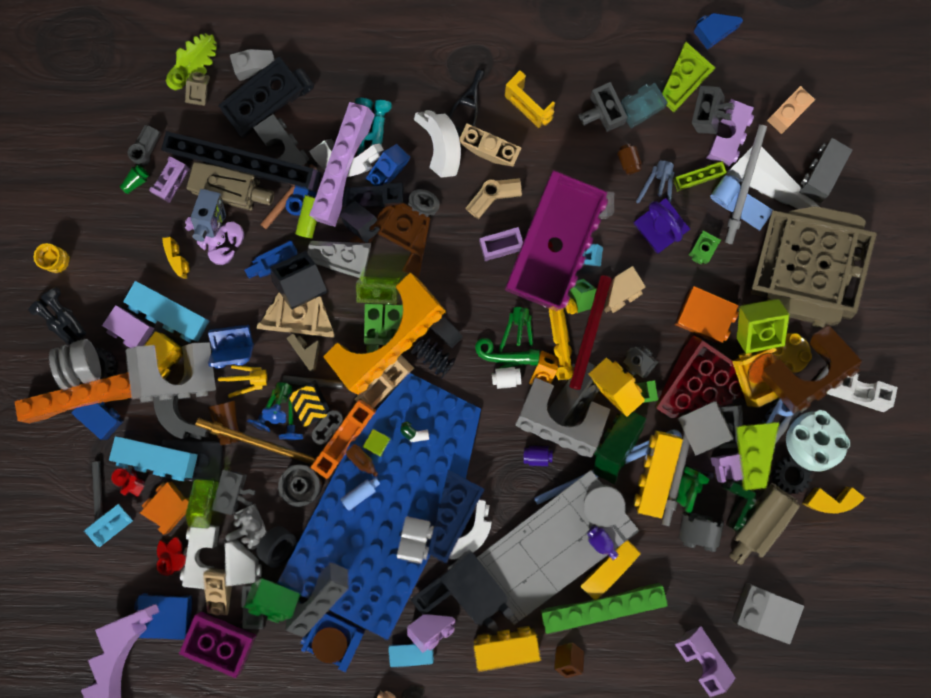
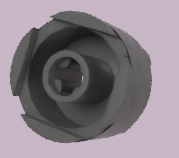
[278,464,322,506]
[678,513,724,552]

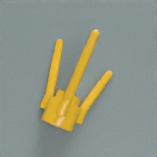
[218,365,268,398]

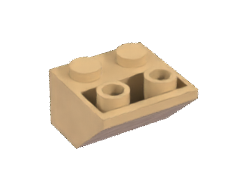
[604,266,645,313]

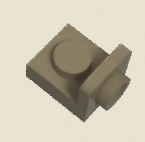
[185,72,210,106]

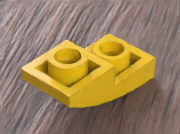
[162,237,189,279]

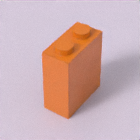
[674,286,739,344]

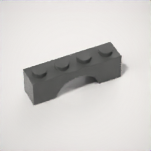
[286,562,349,637]

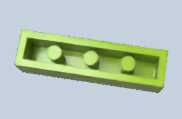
[674,161,727,191]

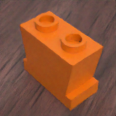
[140,482,196,535]

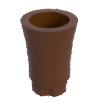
[207,401,239,445]

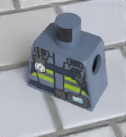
[191,189,226,242]

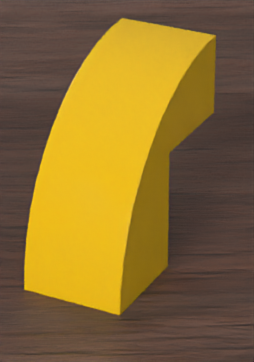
[802,487,865,513]

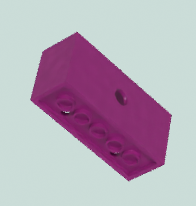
[504,171,609,311]

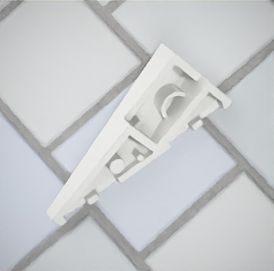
[725,146,819,209]

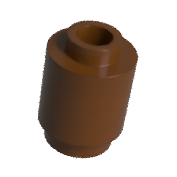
[617,144,642,175]

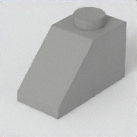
[230,50,274,81]

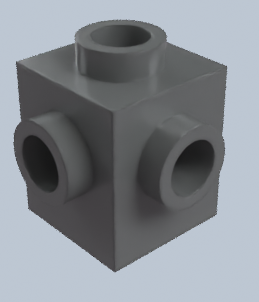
[623,346,659,378]

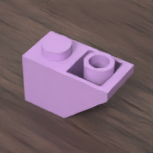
[407,614,455,653]

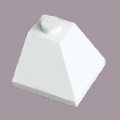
[225,540,262,586]

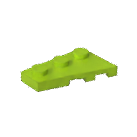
[659,42,715,112]
[736,423,779,490]

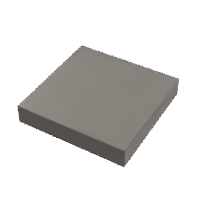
[678,401,734,455]

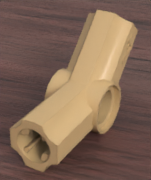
[466,178,522,219]

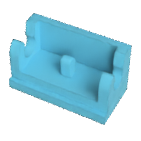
[84,504,133,547]

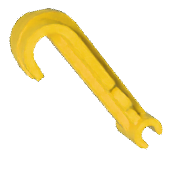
[549,297,578,380]

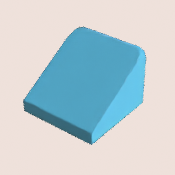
[583,244,603,266]

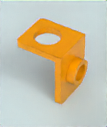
[529,351,559,385]

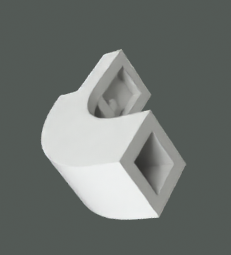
[414,110,461,177]
[309,139,384,176]
[449,499,492,559]

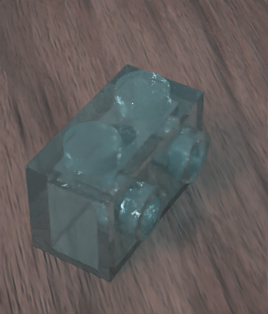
[621,83,668,129]

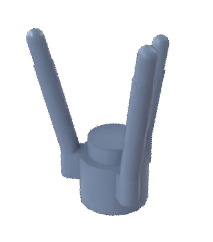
[636,160,674,203]

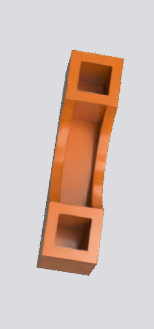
[310,399,376,479]

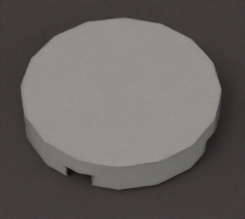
[584,485,625,527]

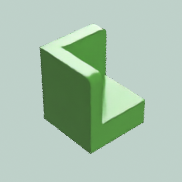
[567,279,596,313]
[637,380,658,403]

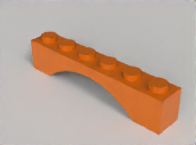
[15,372,132,423]

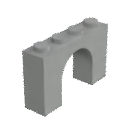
[126,342,216,402]
[515,378,610,458]

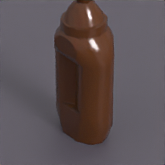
[346,444,378,477]

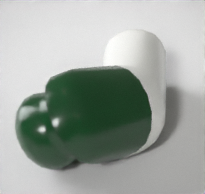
[400,421,429,442]

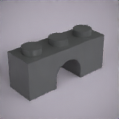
[253,114,309,167]

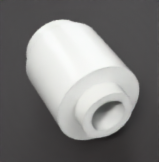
[492,367,521,389]

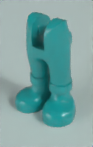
[355,97,392,155]

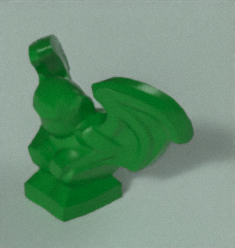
[667,467,709,513]

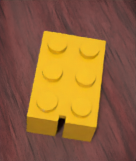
[474,626,540,671]

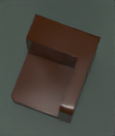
[554,643,584,678]

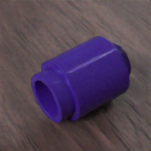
[524,446,553,466]

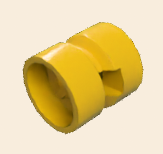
[33,243,69,273]

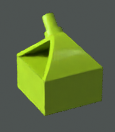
[737,299,789,354]

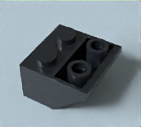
[270,251,327,310]

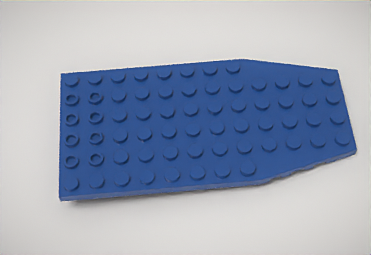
[277,373,481,640]

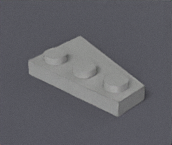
[307,241,371,279]

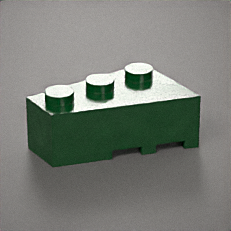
[593,412,647,484]

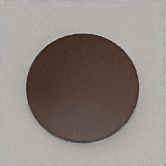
[312,627,347,663]

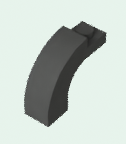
[154,384,210,440]

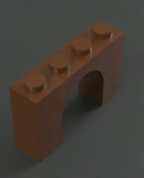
[761,325,862,414]

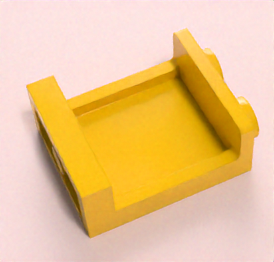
[732,348,779,407]

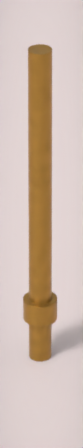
[195,418,315,465]

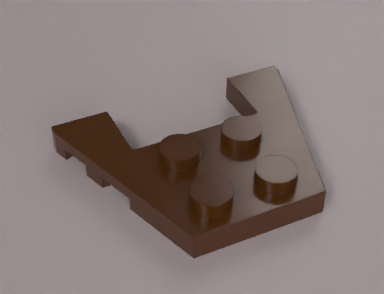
[350,203,430,279]

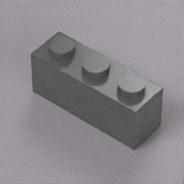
[799,138,852,204]

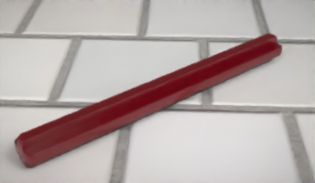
[569,275,612,390]

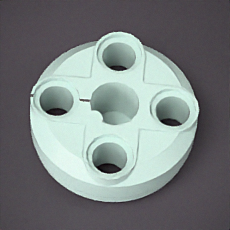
[786,410,850,471]

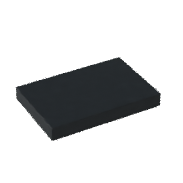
[159,440,223,482]

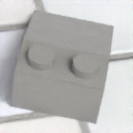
[732,583,804,644]

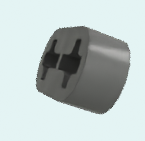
[312,410,344,444]

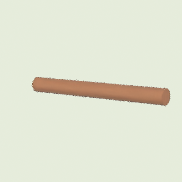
[260,164,317,229]

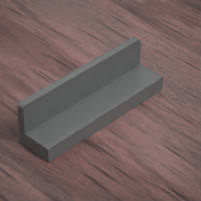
[548,362,600,427]

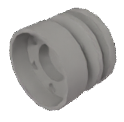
[49,339,101,390]

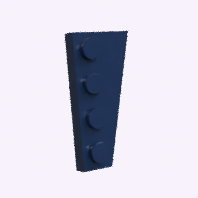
[428,470,484,563]

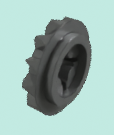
[408,189,440,217]

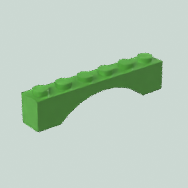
[540,583,668,634]

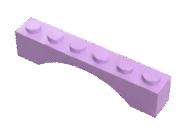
[309,102,375,227]

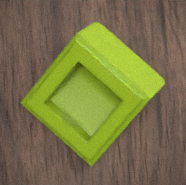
[363,429,391,457]

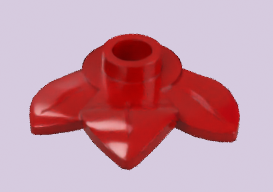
[157,537,186,576]

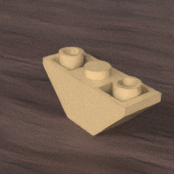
[459,124,522,167]
[203,568,232,615]

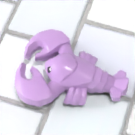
[185,217,244,265]

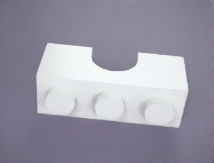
[826,374,898,412]
[180,523,220,589]

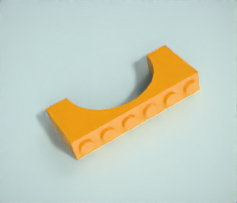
[323,273,446,395]

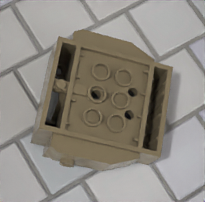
[751,206,877,328]

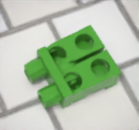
[364,304,403,353]

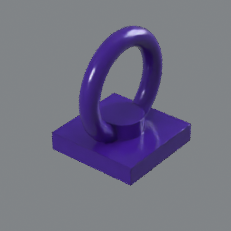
[634,198,690,254]

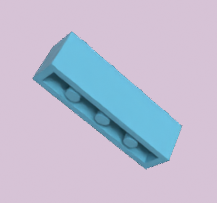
[123,281,209,343]
[109,436,198,481]

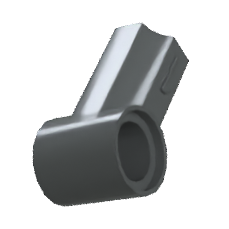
[128,125,161,167]

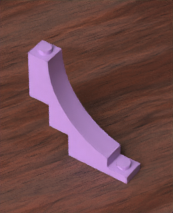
[81,604,159,698]

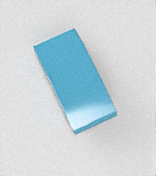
[389,643,434,667]

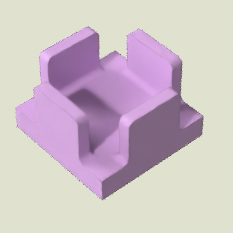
[711,452,742,482]

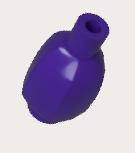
[586,525,619,560]

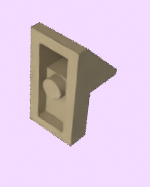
[286,334,320,372]

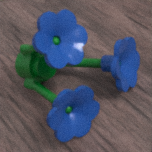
[247,382,303,441]

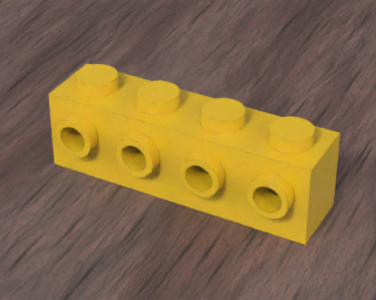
[633,430,683,519]

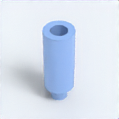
[341,477,380,511]

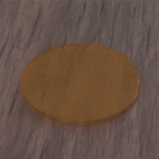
[748,353,777,384]

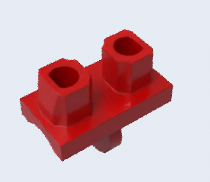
[111,468,145,497]

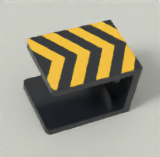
[288,380,330,426]

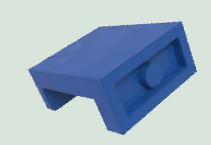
[135,593,192,640]
[300,612,365,672]

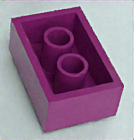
[179,612,257,678]

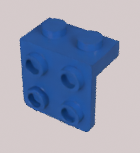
[208,325,254,368]

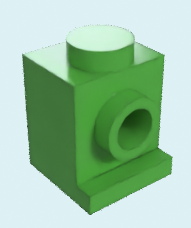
[688,231,721,264]

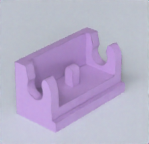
[149,156,190,203]

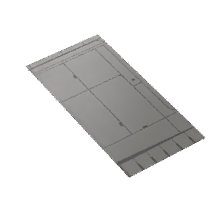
[477,471,639,625]

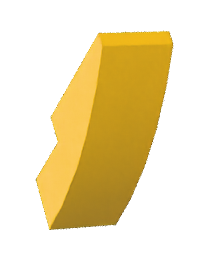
[581,540,641,600]

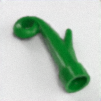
[475,338,539,368]

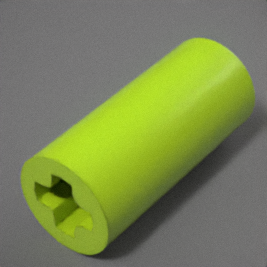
[295,195,317,238]

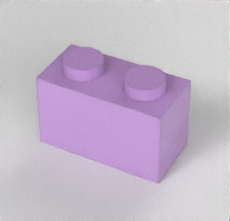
[479,227,523,261]
[102,305,154,348]

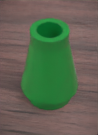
[120,165,149,194]

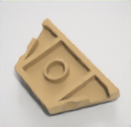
[257,293,335,338]

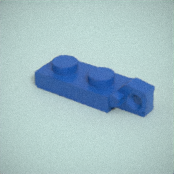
[245,241,298,279]

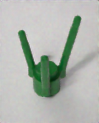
[499,307,533,353]

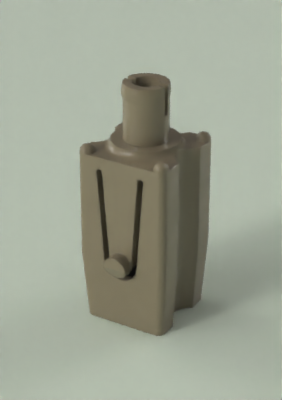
[187,161,274,211]
[729,483,800,565]

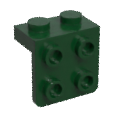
[722,479,756,530]

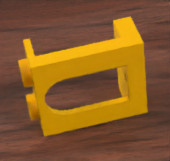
[505,71,555,128]

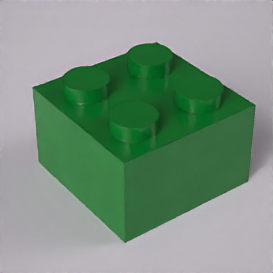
[244,579,300,623]

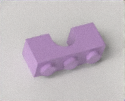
[706,99,754,167]
[675,626,736,697]

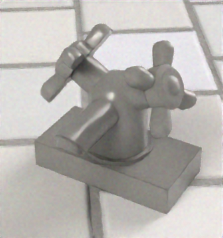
[226,504,268,550]

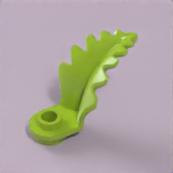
[166,33,217,90]

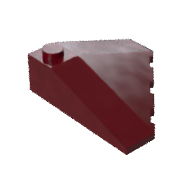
[655,335,745,418]

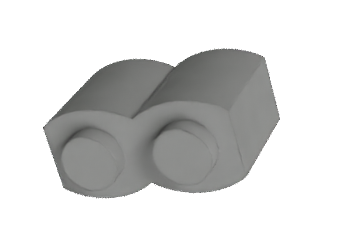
[397,516,433,563]

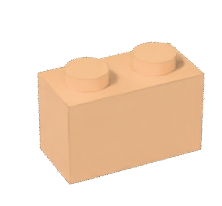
[767,86,815,134]

